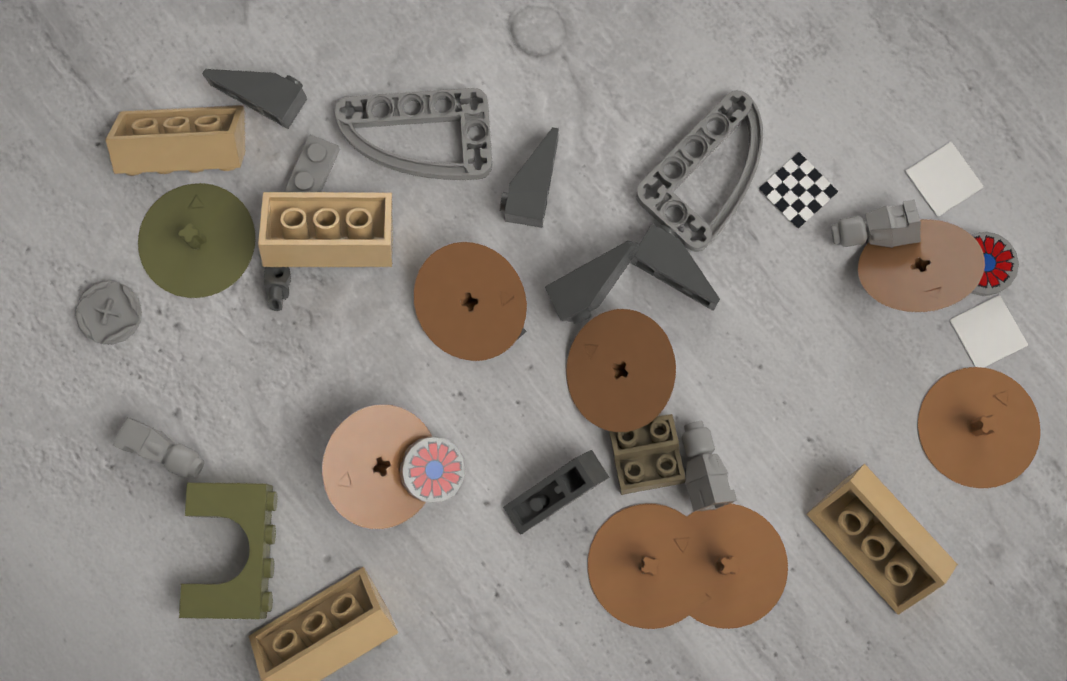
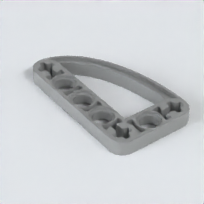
[335,88,492,180]
[636,90,763,252]

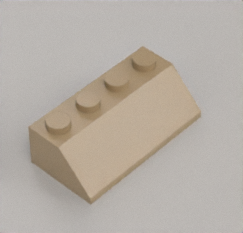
[105,105,245,176]
[258,192,393,267]
[806,464,958,615]
[249,567,398,681]

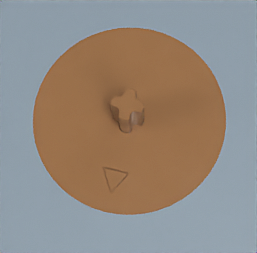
[858,219,985,312]
[414,242,527,361]
[566,309,676,432]
[918,367,1041,488]
[322,405,432,529]
[588,504,712,629]
[687,504,788,629]

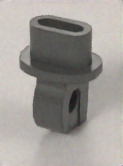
[264,267,291,311]

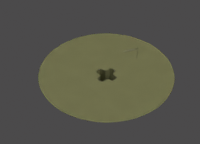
[138,183,255,298]

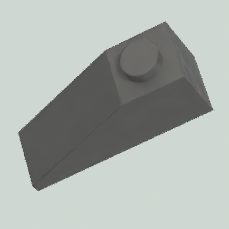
[202,69,308,129]
[500,127,559,228]
[631,224,720,310]
[545,241,640,324]
[503,450,610,535]

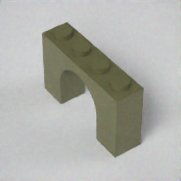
[179,483,278,619]

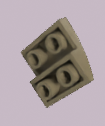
[609,414,686,495]

